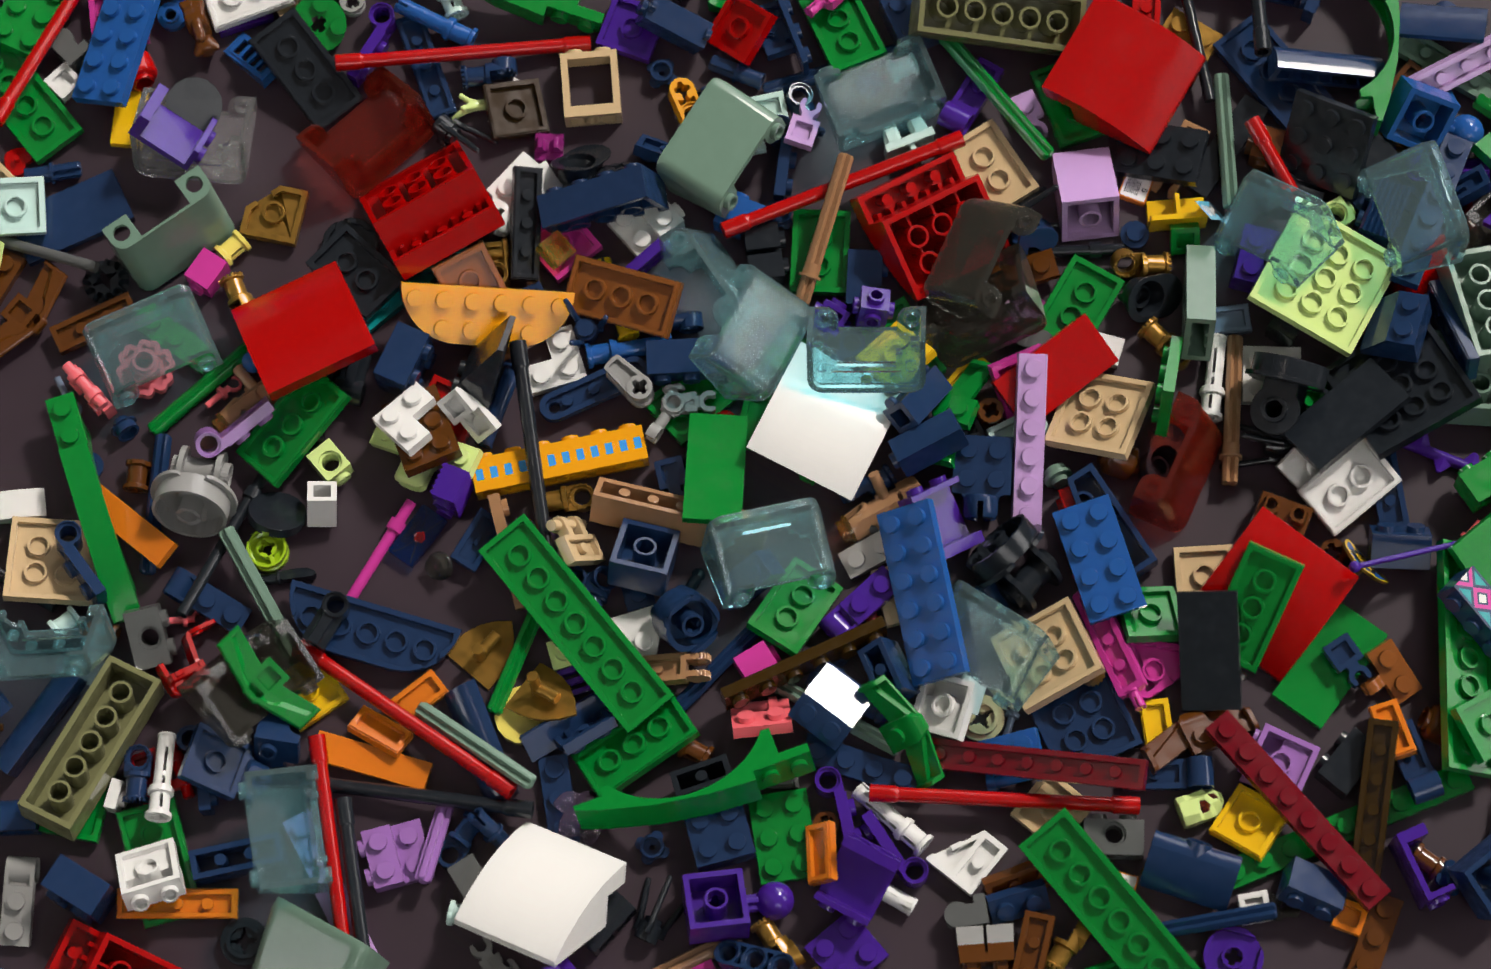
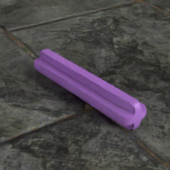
[414,806,454,885]

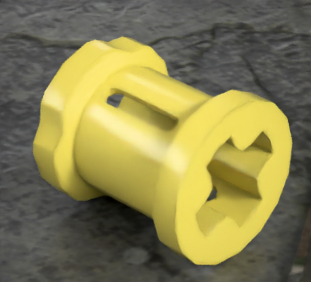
[213,229,252,267]

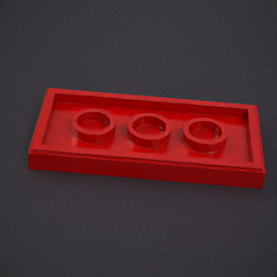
[991,313,1119,416]

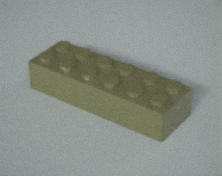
[908,0,1087,56]
[17,655,165,842]

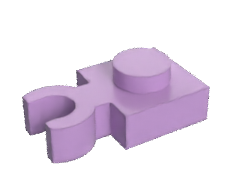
[1010,89,1048,138]
[784,98,822,152]

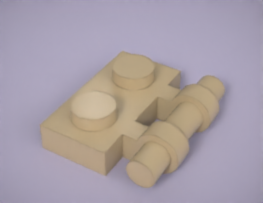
[546,516,606,566]

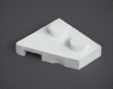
[611,606,660,656]
[925,830,1008,897]

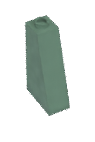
[1181,244,1216,361]

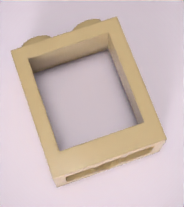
[560,47,623,128]

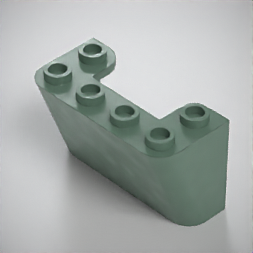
[102,165,235,291]

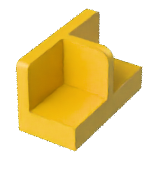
[1145,193,1208,232]

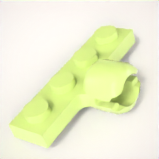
[369,426,484,492]

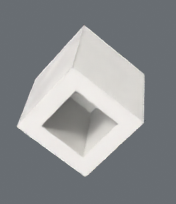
[307,481,337,527]

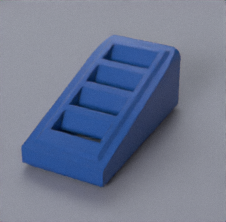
[224,32,275,88]

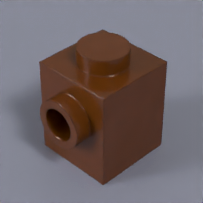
[1244,126,1286,172]

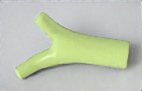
[452,93,486,120]

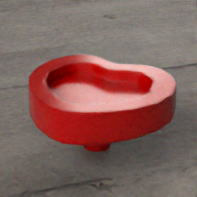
[4,147,33,177]

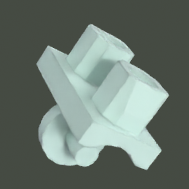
[882,116,935,167]

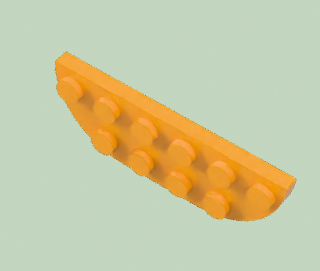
[400,282,575,347]

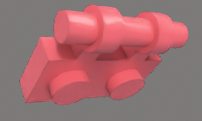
[62,361,118,420]
[730,696,793,739]

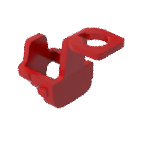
[155,618,216,699]

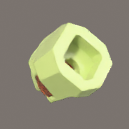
[1174,789,1224,829]

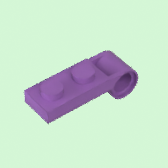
[194,396,275,458]

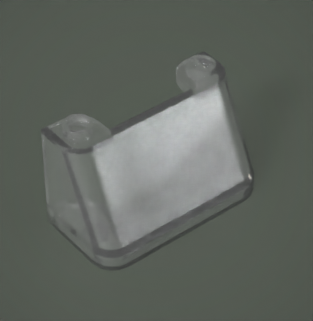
[130,87,257,184]

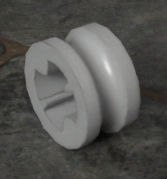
[339,0,366,17]

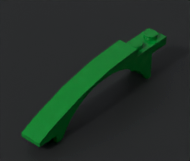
[484,0,604,33]
[1354,0,1400,136]
[45,392,140,625]
[573,728,816,829]

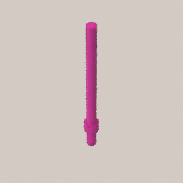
[323,499,417,652]

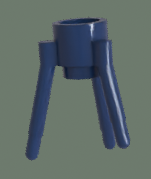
[563,298,608,349]

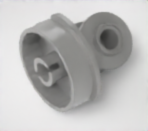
[150,445,238,538]

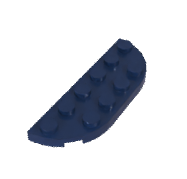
[289,579,462,673]

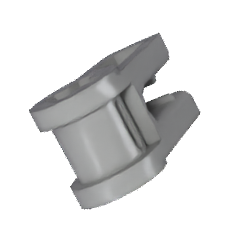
[604,354,654,408]

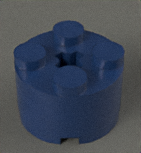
[650,585,720,653]

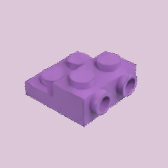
[1237,723,1321,791]
[357,818,435,893]

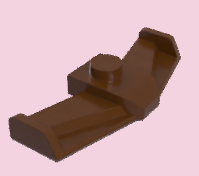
[0,259,68,358]
[1140,706,1260,775]

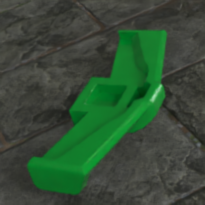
[931,359,991,469]
[216,624,321,730]
[857,675,945,788]

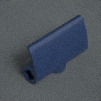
[1399,1,1489,43]
[1139,830,1243,911]

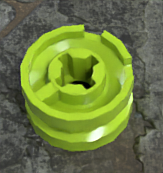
[246,531,290,573]

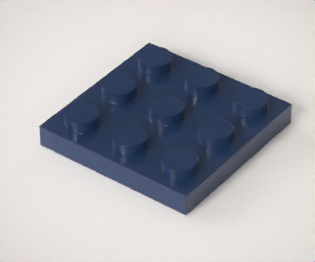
[1030,667,1143,756]

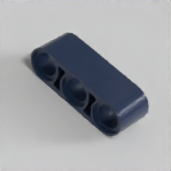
[714,940,799,969]

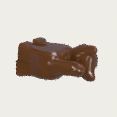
[179,0,220,57]

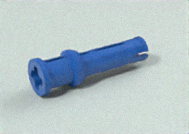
[393,0,479,46]
[584,333,672,369]

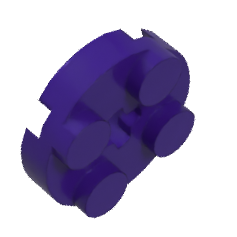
[1202,926,1264,969]

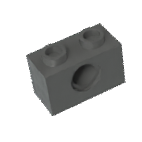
[123,603,177,670]
[1082,814,1144,861]

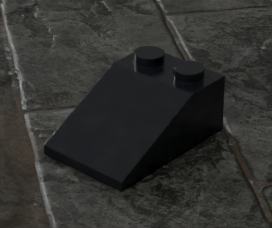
[450,315,516,410]

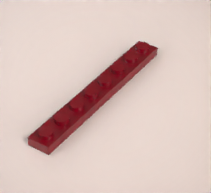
[1204,710,1391,912]
[909,738,1149,791]

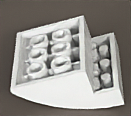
[747,342,901,501]
[454,821,626,967]

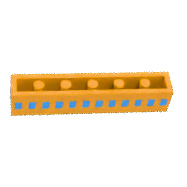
[473,423,650,500]

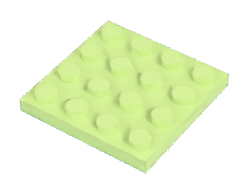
[1247,201,1398,357]

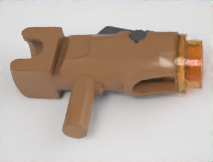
[211,364,279,433]
[834,470,920,544]

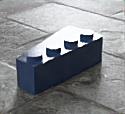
[536,162,669,235]
[1067,462,1158,578]

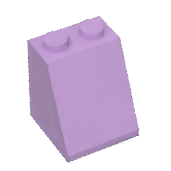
[1052,147,1120,242]

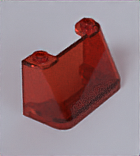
[296,67,435,198]
[1128,391,1223,532]

